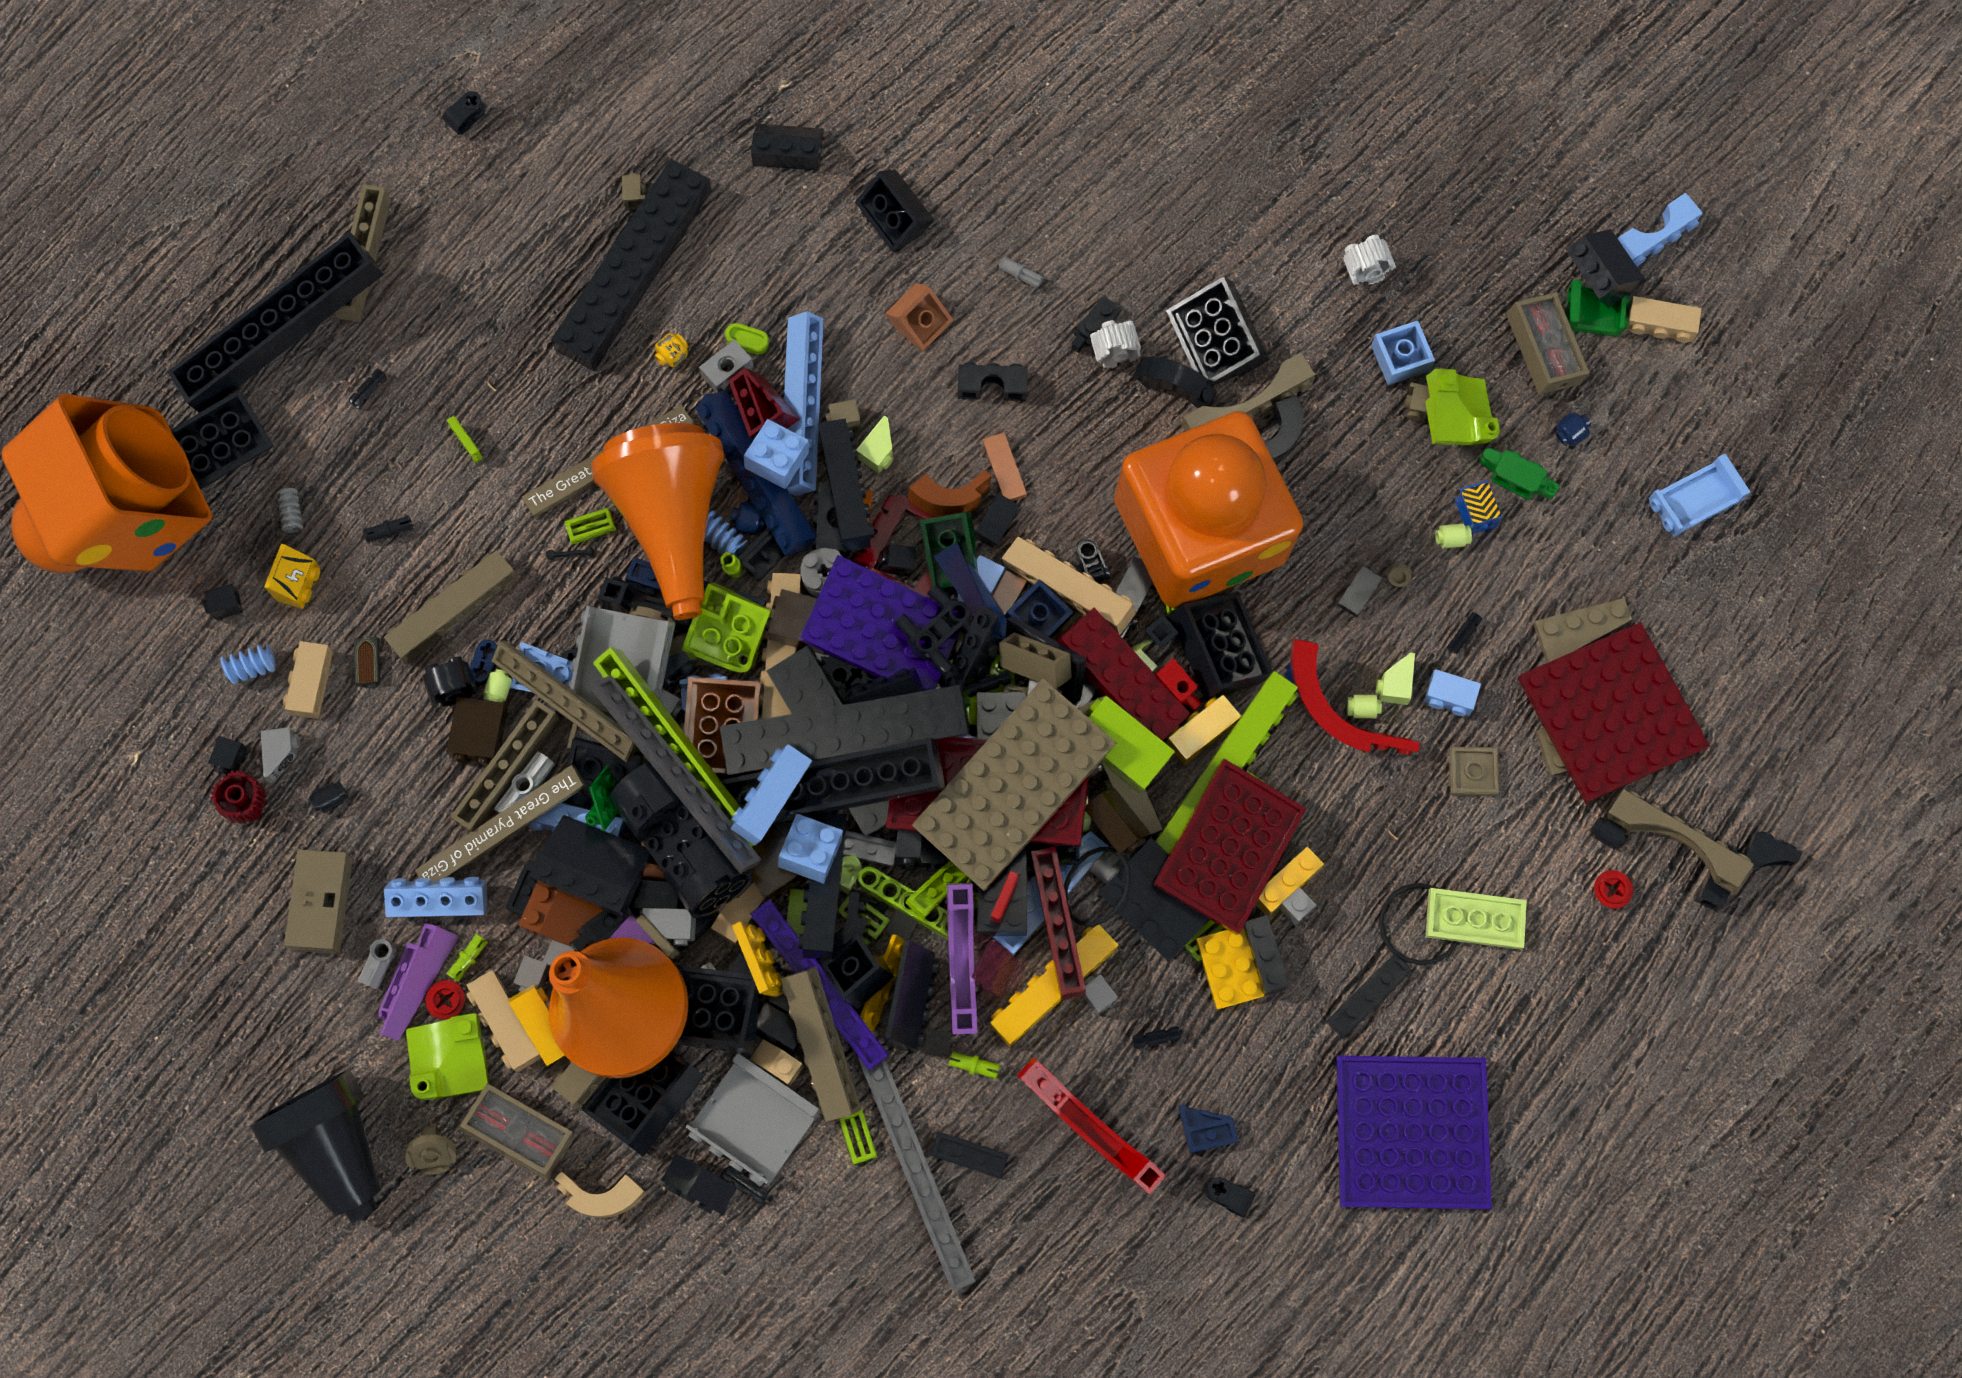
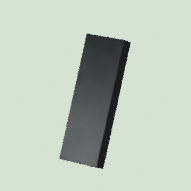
[930,1132,1009,1179]

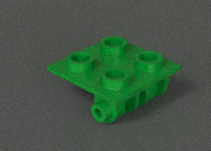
[585,765,618,831]

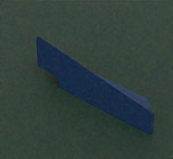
[934,543,1007,639]

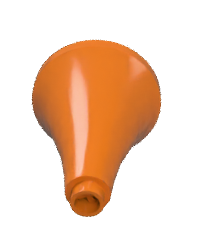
[591,423,725,620]
[549,938,688,1078]

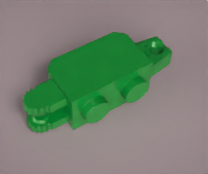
[1479,448,1559,500]

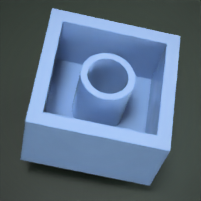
[1371,321,1435,385]
[744,419,809,489]
[778,814,843,884]

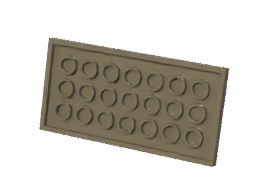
[912,679,1117,891]

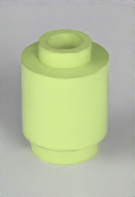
[1435,524,1472,549]
[483,669,512,703]
[1347,695,1382,719]

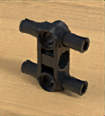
[894,583,973,676]

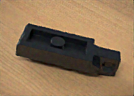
[1071,296,1122,353]
[506,850,541,916]
[569,907,636,951]

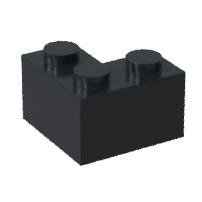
[896,830,946,872]
[661,1154,737,1214]

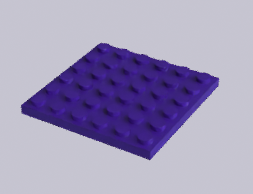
[1336,1055,1492,1210]

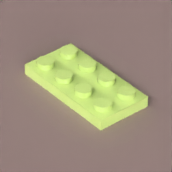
[1426,888,1527,950]

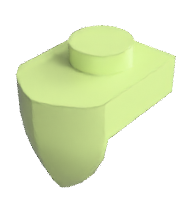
[1132,639,1157,674]
[840,854,862,894]

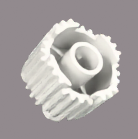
[1343,235,1396,285]
[1090,320,1141,369]

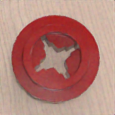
[1593,870,1633,909]
[426,980,466,1020]

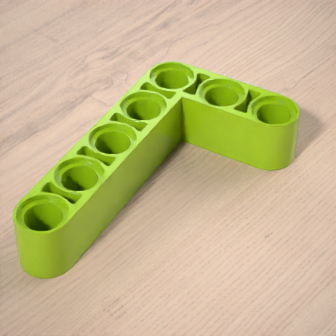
[858,867,978,940]

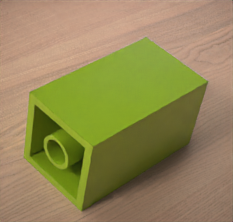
[1086,696,1175,793]

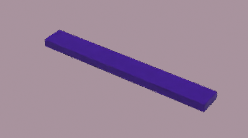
[750,899,889,1071]

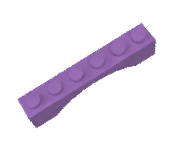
[946,883,977,1034]

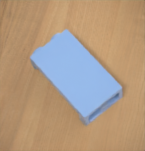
[1649,454,1750,537]

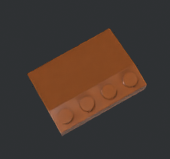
[684,677,760,779]
[518,884,603,951]

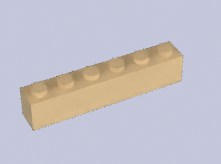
[1002,537,1136,635]

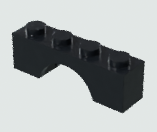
[598,577,693,633]

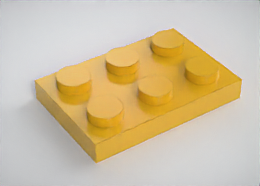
[732,921,783,997]
[1196,926,1264,1010]

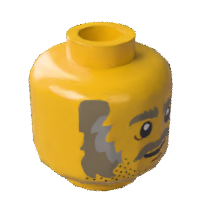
[654,333,689,367]

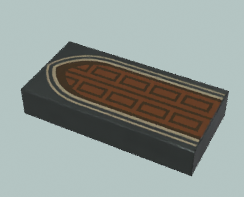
[354,637,380,686]

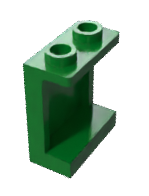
[1566,279,1630,337]

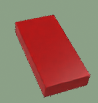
[991,871,1019,924]

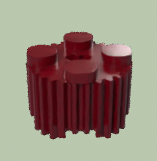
[210,770,267,824]

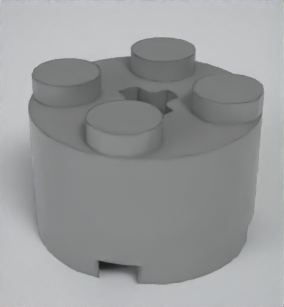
[801,548,843,598]

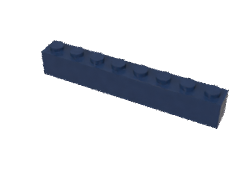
[696,391,817,556]

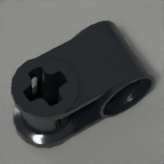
[442,91,486,135]
[1076,539,1111,582]
[1205,1177,1256,1218]

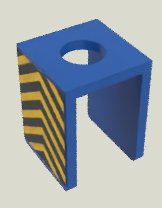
[1455,481,1502,534]

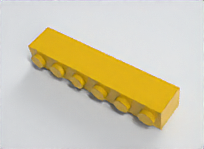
[990,925,1118,1047]

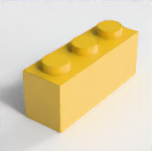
[1167,695,1241,765]
[1256,847,1324,917]
[508,984,565,1066]

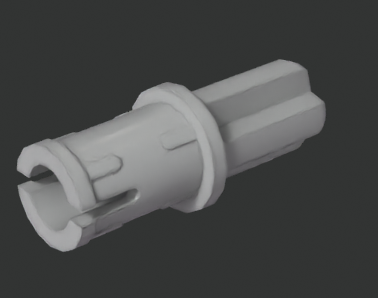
[999,256,1043,288]

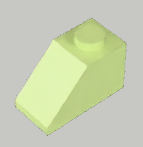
[857,416,893,474]
[1376,653,1415,705]

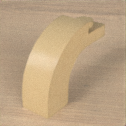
[555,1171,647,1218]

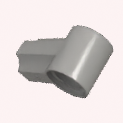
[1089,845,1135,883]
[357,939,397,990]

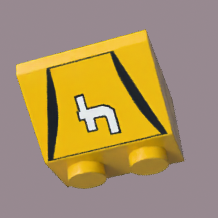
[264,544,320,609]

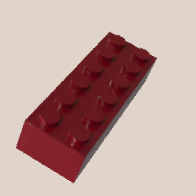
[1056,607,1190,741]

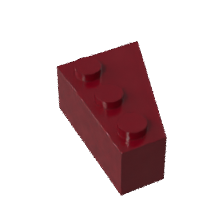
[728,368,800,439]

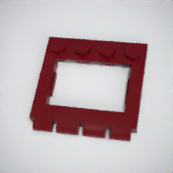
[852,494,943,601]

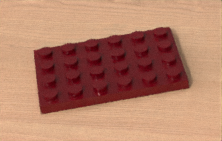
[1153,759,1307,935]

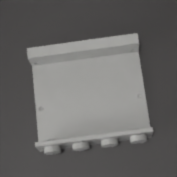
[568,606,675,707]
[686,1053,820,1187]

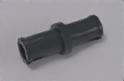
[363,515,413,543]

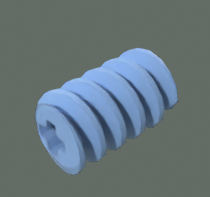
[704,510,749,557]
[220,643,276,684]

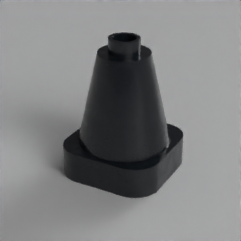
[250,1069,381,1223]

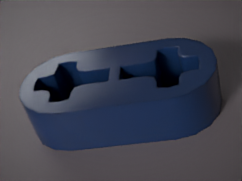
[470,639,497,685]

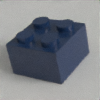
[1005,579,1073,638]

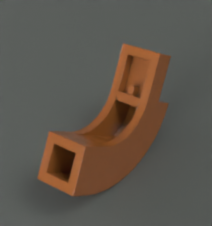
[908,470,991,517]

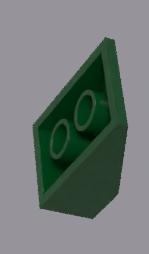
[920,511,978,588]

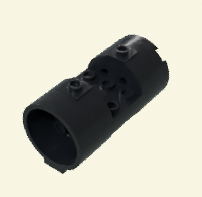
[610,761,754,918]

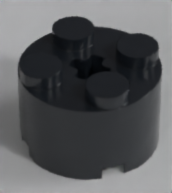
[422,656,477,707]

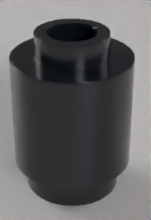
[310,781,349,813]
[1590,817,1628,850]

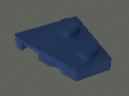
[1178,1105,1239,1154]

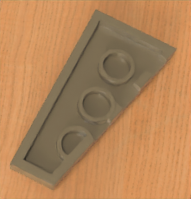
[1533,598,1632,663]

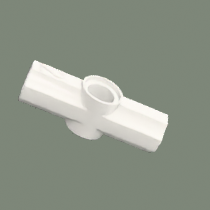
[494,751,555,813]

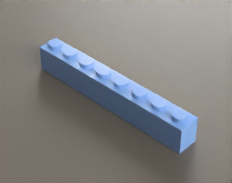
[784,311,823,496]

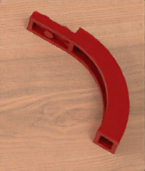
[1290,638,1420,755]
[1017,1057,1166,1195]

